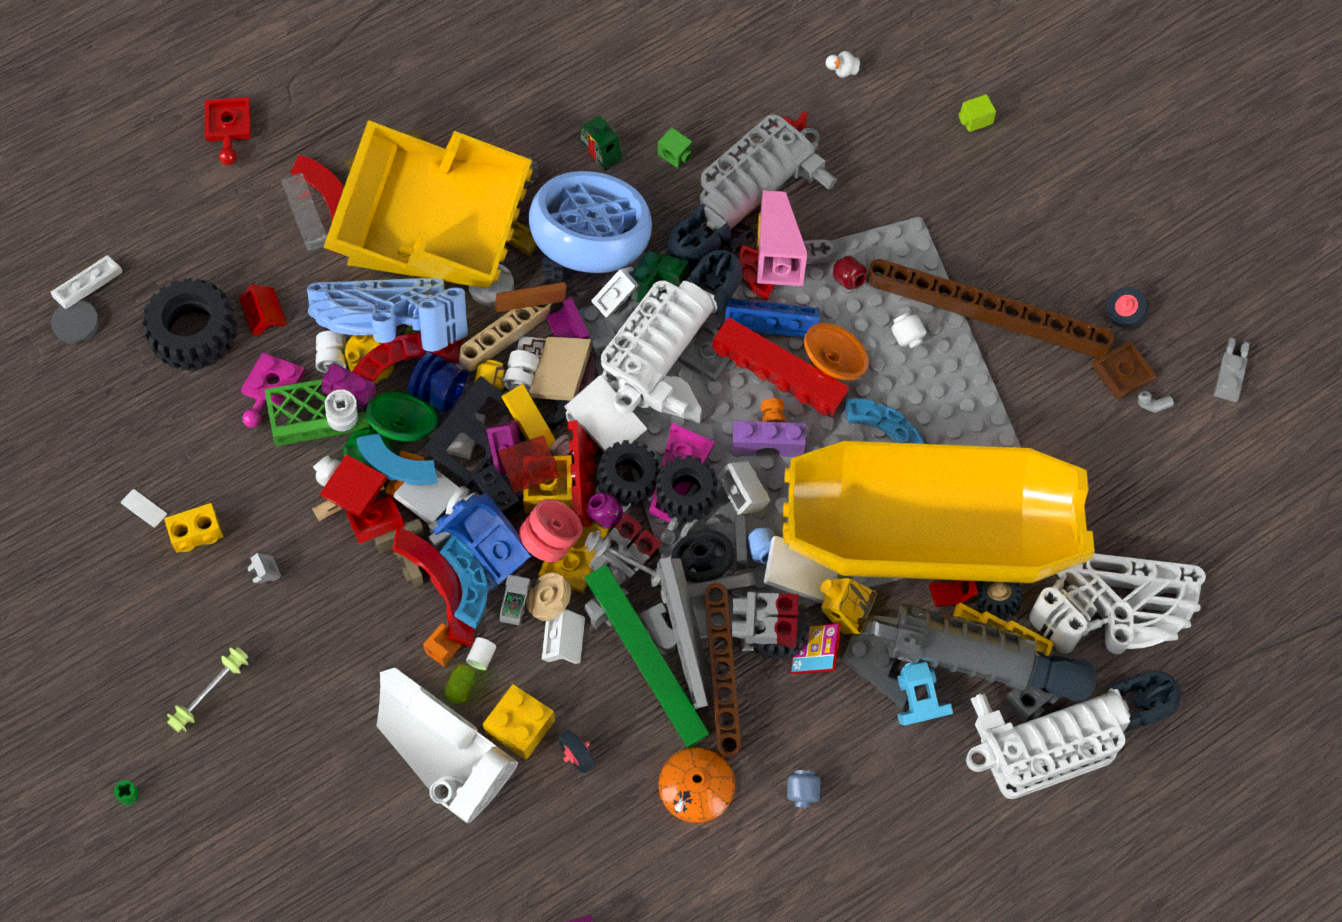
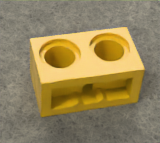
[164,503,224,553]

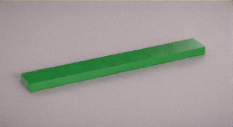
[584,565,709,748]

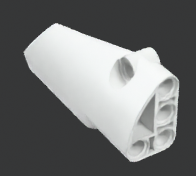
[377,668,518,824]

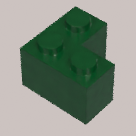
[629,250,690,303]

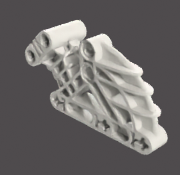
[1029,553,1206,654]

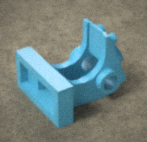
[897,661,953,725]

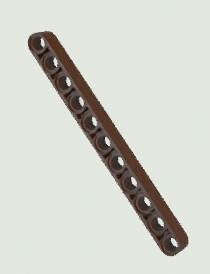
[867,259,1114,358]

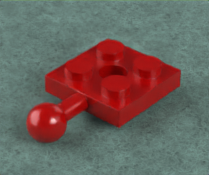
[205,97,251,166]

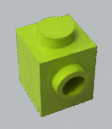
[959,94,996,132]

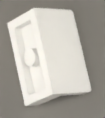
[592,267,639,318]
[542,609,585,664]

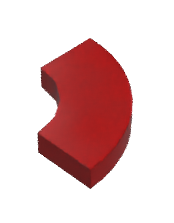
[739,245,775,301]

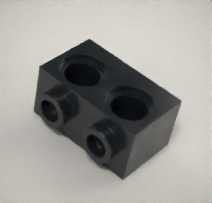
[472,464,521,520]

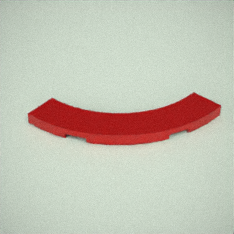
[290,154,344,254]
[352,332,474,382]
[392,527,475,647]

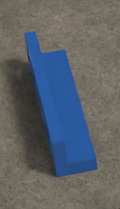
[725,298,820,338]

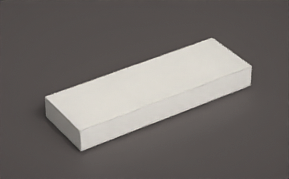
[51,255,123,309]

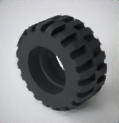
[142,278,237,370]

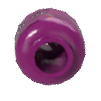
[587,493,623,529]

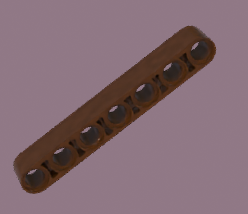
[704,583,741,759]

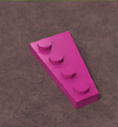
[649,423,715,523]

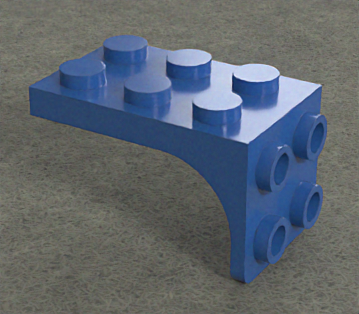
[433,493,533,585]

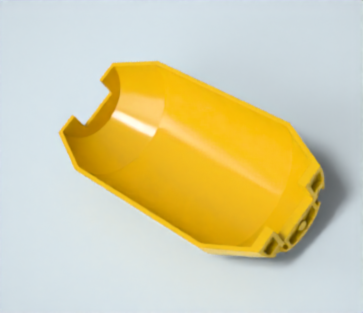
[783,441,1095,583]

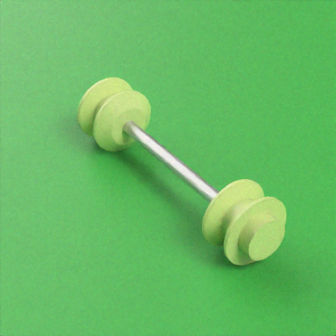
[167,647,248,732]

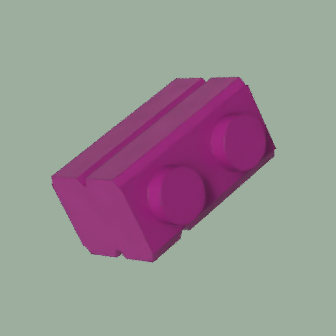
[321,362,376,412]

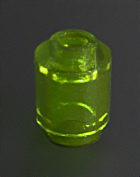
[444,665,476,704]

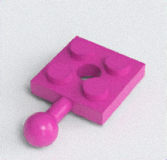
[241,352,306,428]

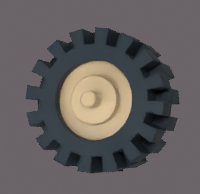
[977,581,1022,619]

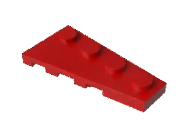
[568,420,598,528]

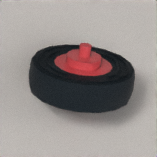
[1107,287,1149,328]
[558,730,595,773]

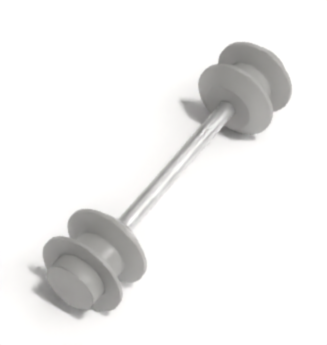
[585,530,663,591]

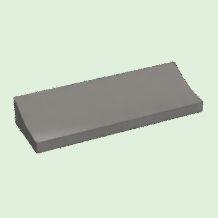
[657,557,713,709]

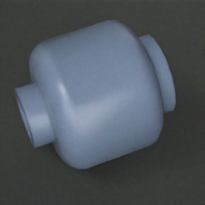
[787,770,821,808]

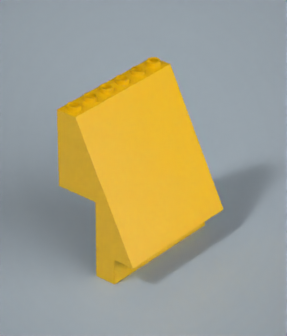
[323,120,533,289]

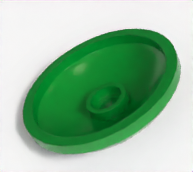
[366,392,437,442]

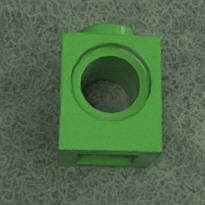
[658,128,693,168]

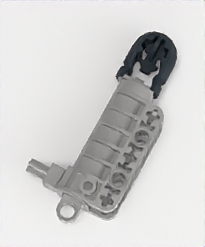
[667,114,837,267]

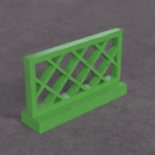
[264,379,369,447]

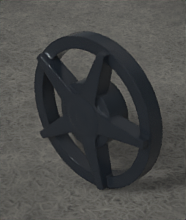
[718,223,758,258]

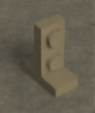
[374,519,425,588]

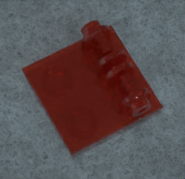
[498,435,560,493]

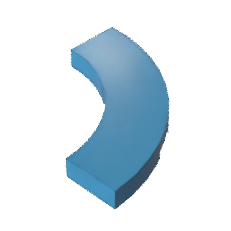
[844,398,925,444]
[356,433,438,485]
[440,535,487,629]

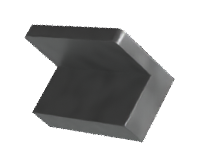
[715,515,747,570]

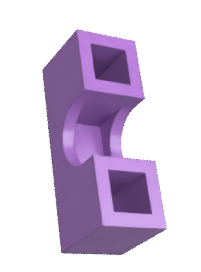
[732,421,806,457]

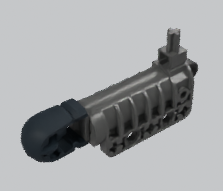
[870,603,1097,701]

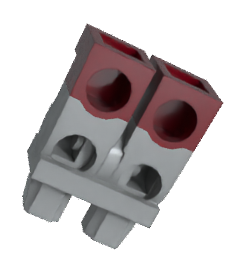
[589,513,662,586]
[732,592,799,648]

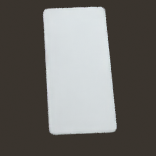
[121,489,167,527]

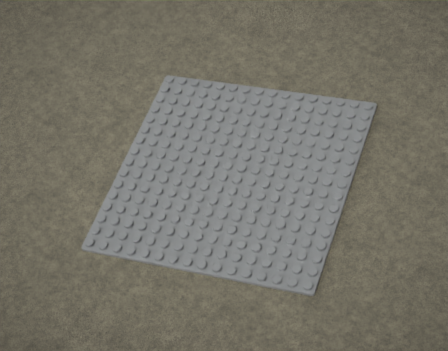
[578,217,1021,639]

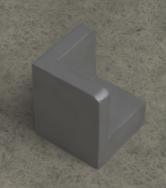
[589,319,617,359]

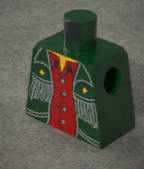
[579,116,622,171]

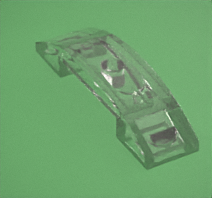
[281,173,327,252]

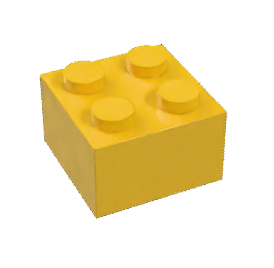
[523,455,573,513]
[483,684,555,761]

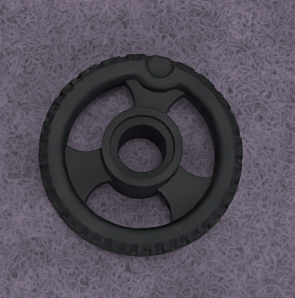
[671,530,735,583]

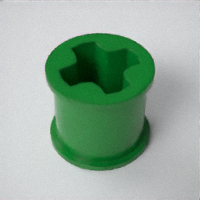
[114,780,139,805]

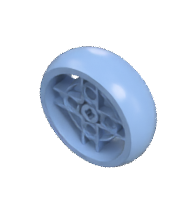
[529,171,652,273]

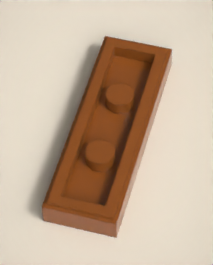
[495,282,567,312]

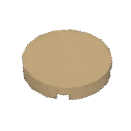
[527,573,571,621]

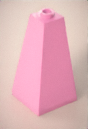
[757,190,807,286]

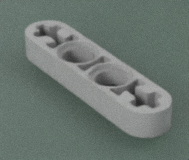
[661,572,757,604]

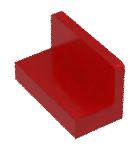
[238,284,287,336]

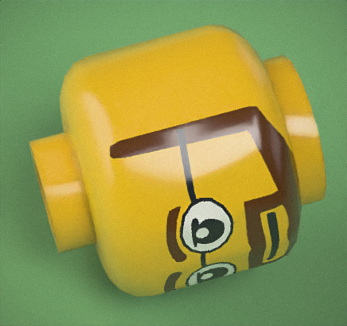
[474,360,506,391]

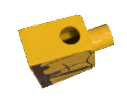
[820,578,877,634]

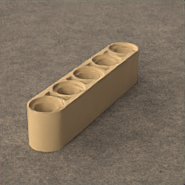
[459,303,552,371]

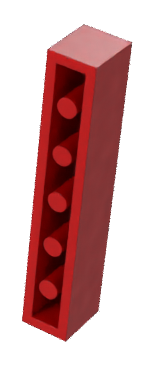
[712,317,850,419]

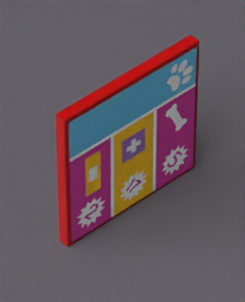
[790,623,841,674]

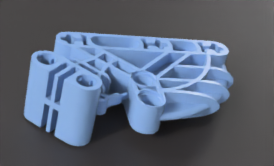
[307,278,468,351]

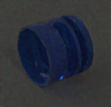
[408,351,468,413]

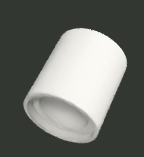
[466,638,497,670]

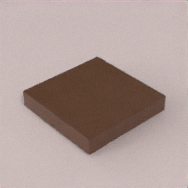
[1091,341,1158,400]

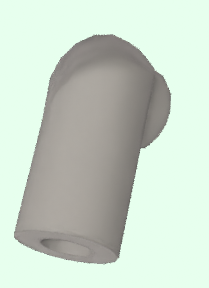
[1138,391,1174,413]

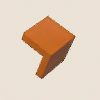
[423,623,463,667]

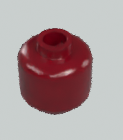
[833,256,867,290]

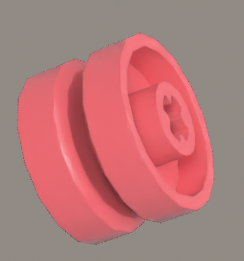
[519,499,582,562]

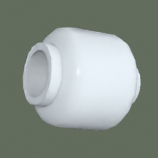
[891,312,926,349]

